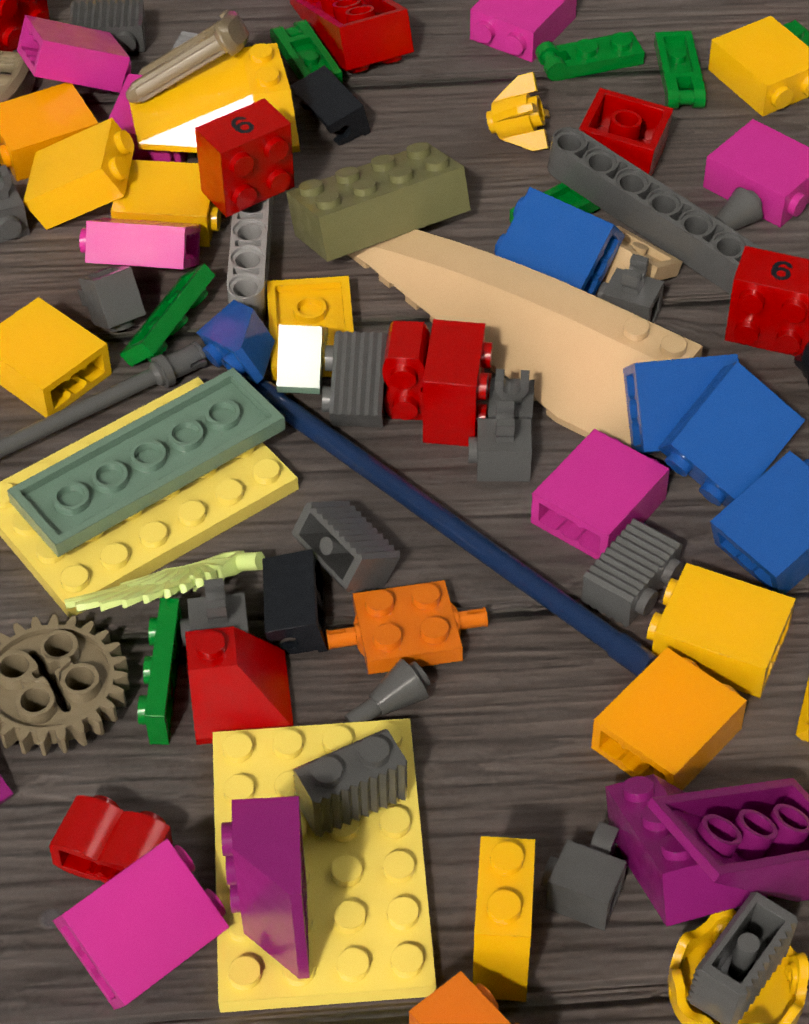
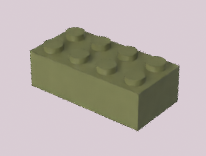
[286,142,471,262]

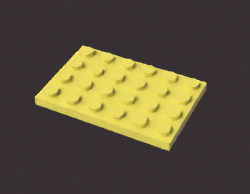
[0,377,299,618]
[213,718,436,1013]

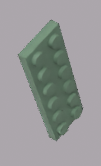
[7,368,285,557]

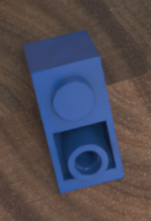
[197,300,275,384]

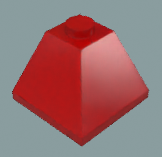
[185,626,294,745]

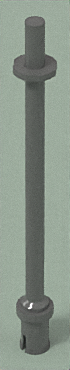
[0,341,207,458]

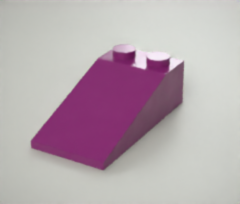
[647,778,809,902]

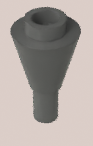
[715,187,763,230]
[344,658,431,723]

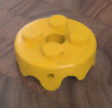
[667,909,809,1024]

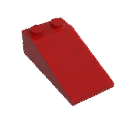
[290,0,414,73]

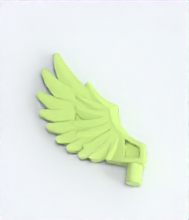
[64,550,265,612]

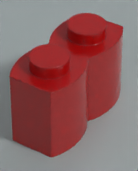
[382,320,430,420]
[49,795,173,883]

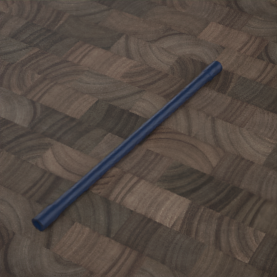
[246,377,658,676]

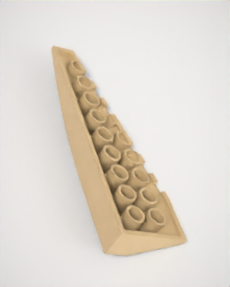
[348,229,703,448]

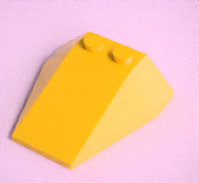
[129,43,300,153]

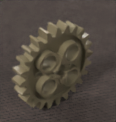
[0,614,130,756]

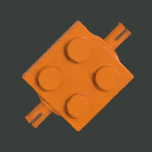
[326,580,488,675]

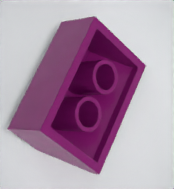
[605,774,768,927]
[221,796,310,979]

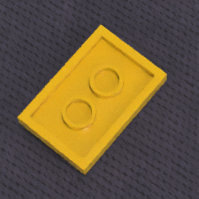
[267,276,354,381]

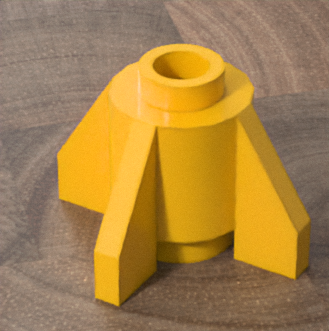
[486,72,550,152]

